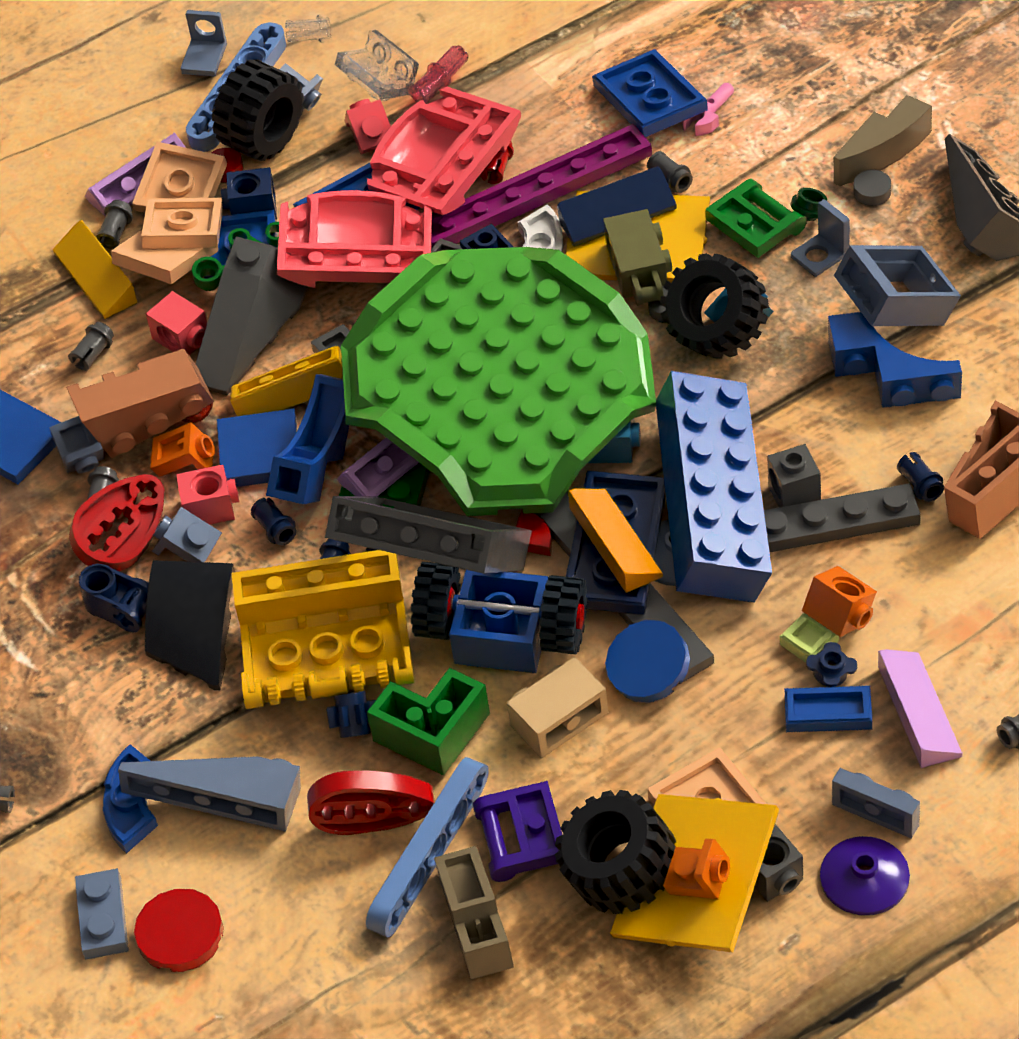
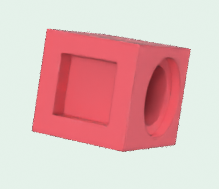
[146,291,207,355]
[176,465,239,525]

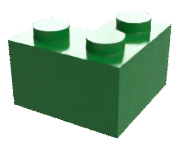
[367,668,490,776]

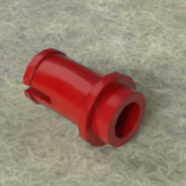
[480,141,514,184]

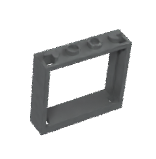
[325,496,532,574]

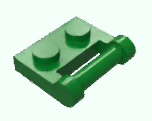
[705,178,807,258]

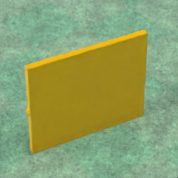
[566,191,710,283]
[610,794,779,953]

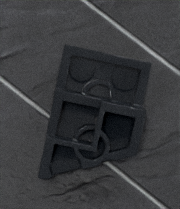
[145,560,235,690]

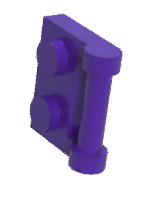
[473,781,562,882]

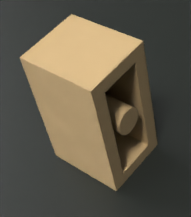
[507,657,609,758]

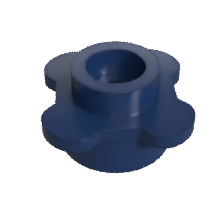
[806,642,857,687]

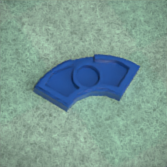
[103,744,158,854]

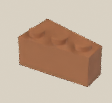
[66,349,214,458]
[944,400,1019,539]

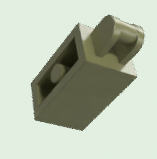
[603,209,672,306]

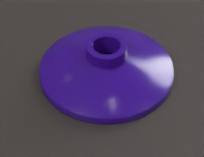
[820,836,910,915]

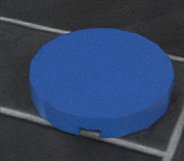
[605,620,690,703]

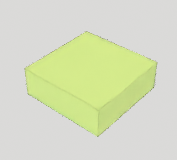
[779,613,839,662]

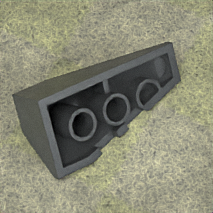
[945,134,1019,261]
[196,237,308,395]

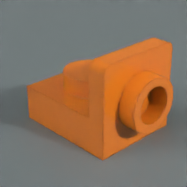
[150,422,215,477]
[663,838,730,899]

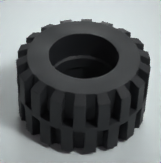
[212,59,304,161]
[660,253,769,359]
[555,790,676,914]

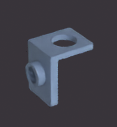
[181,10,227,77]
[791,199,850,277]

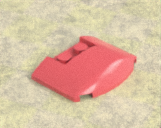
[367,86,521,215]
[277,190,432,288]

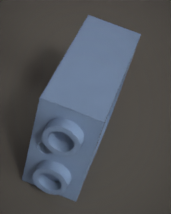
[834,245,961,326]

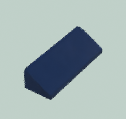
[557,166,677,246]

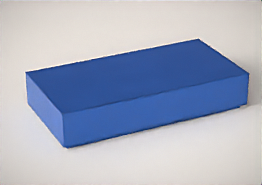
[784,686,873,732]

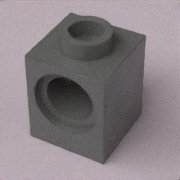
[767,444,821,507]
[754,824,803,902]

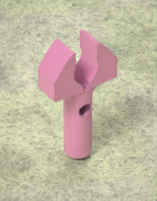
[682,83,734,136]

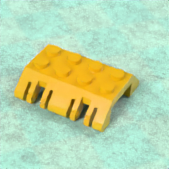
[232,550,414,709]

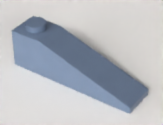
[118,756,301,832]

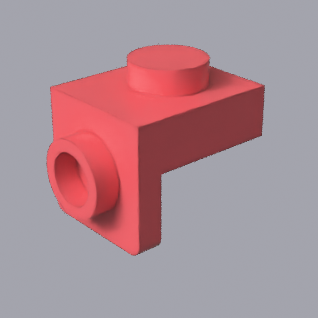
[344,99,391,154]

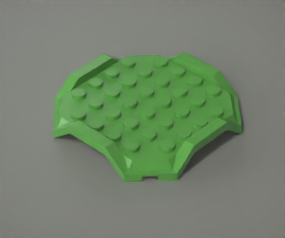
[341,247,656,516]

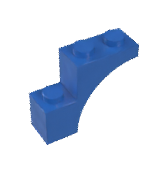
[828,312,962,408]
[266,374,349,504]

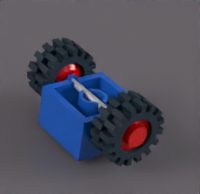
[410,562,587,673]

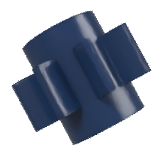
[326,690,376,738]

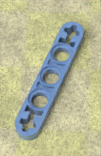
[186,22,286,152]
[366,757,489,937]

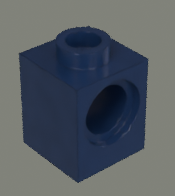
[221,167,277,219]

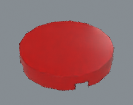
[134,889,224,972]

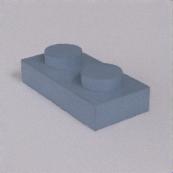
[832,768,920,839]
[75,868,129,960]

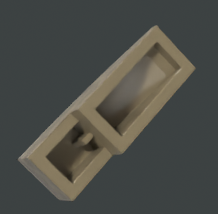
[833,95,932,186]
[434,846,514,980]

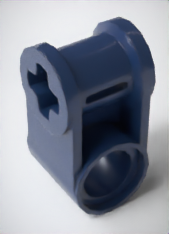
[79,564,149,633]

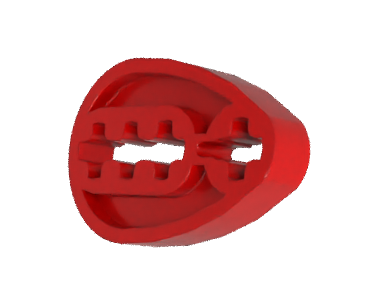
[69,474,165,571]
[307,770,434,835]

